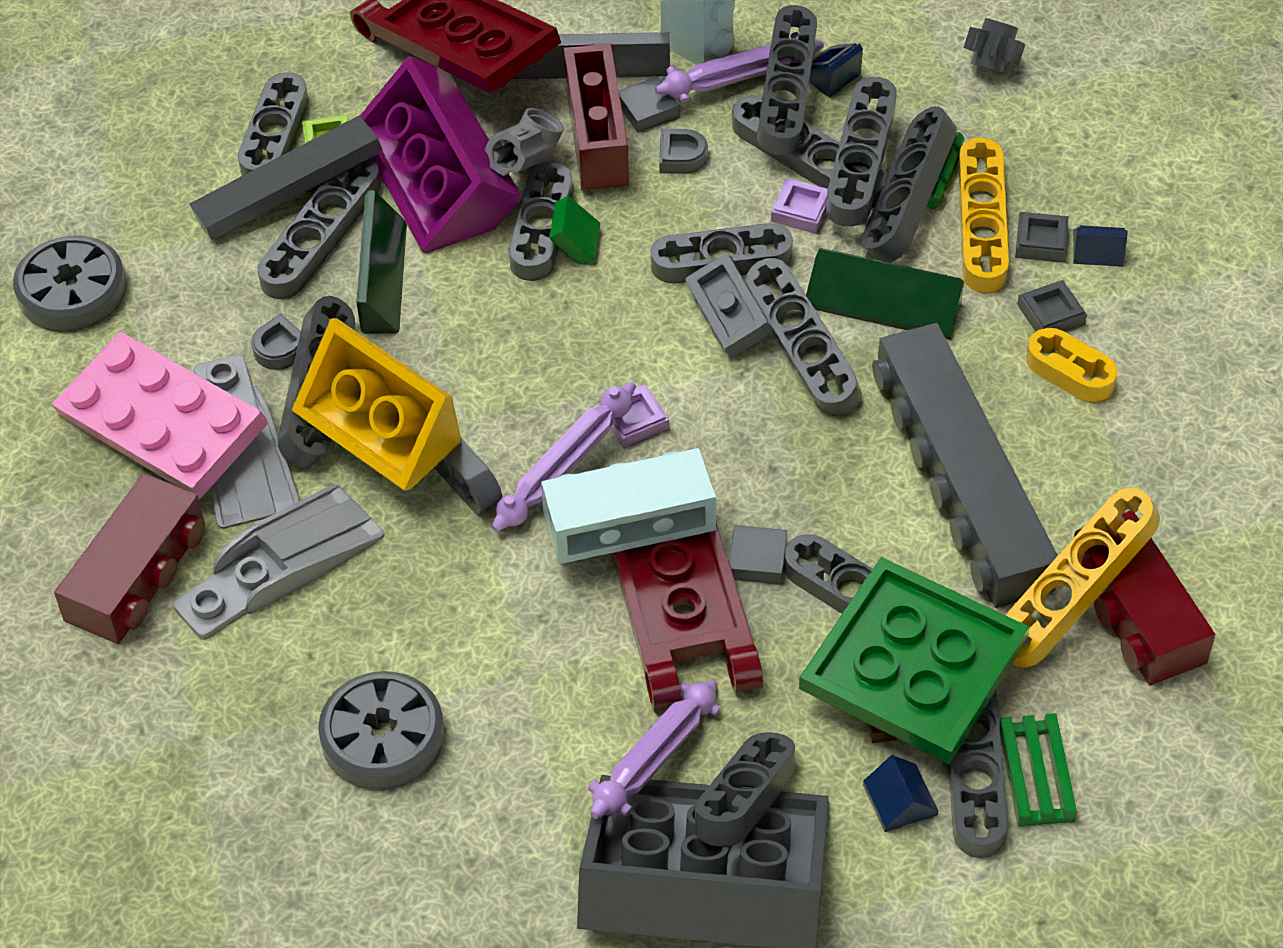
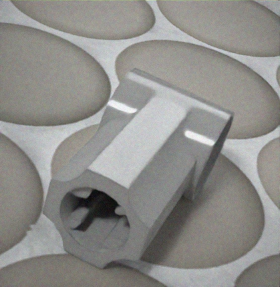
[485,108,564,176]

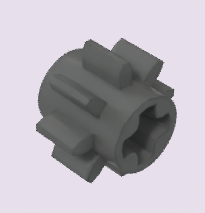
[963,18,1026,74]

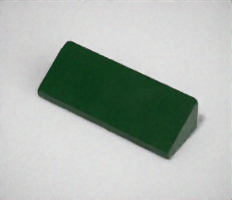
[356,190,407,334]
[806,248,964,340]

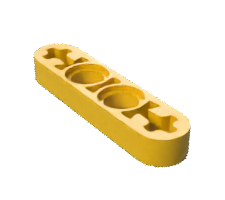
[958,137,1009,293]
[1006,488,1160,668]

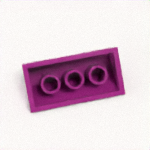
[360,56,523,253]

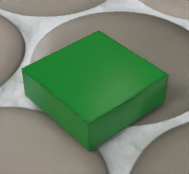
[549,196,601,265]

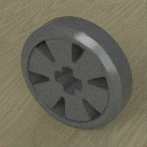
[13,236,126,331]
[318,671,444,789]

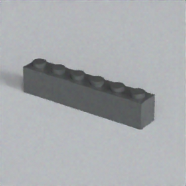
[872,323,1058,608]

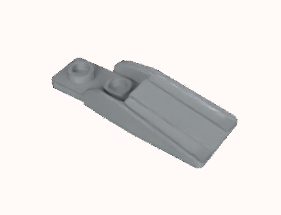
[194,355,299,528]
[173,485,384,639]

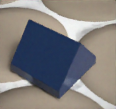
[809,43,863,98]
[1073,225,1128,267]
[863,755,938,832]

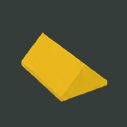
[291,318,462,490]

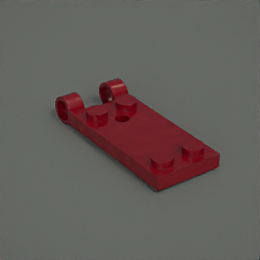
[350,0,561,94]
[612,522,763,710]

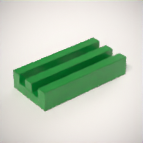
[999,713,1077,827]

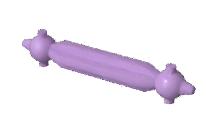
[655,32,824,103]
[491,382,636,532]
[587,680,721,819]

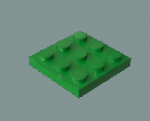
[799,557,1030,764]

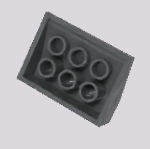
[577,775,829,948]

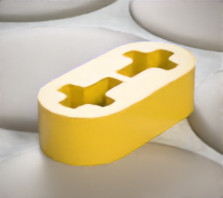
[1026,328,1117,402]

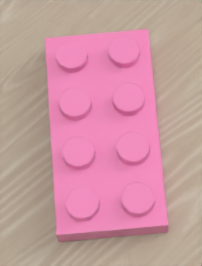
[51,332,268,500]

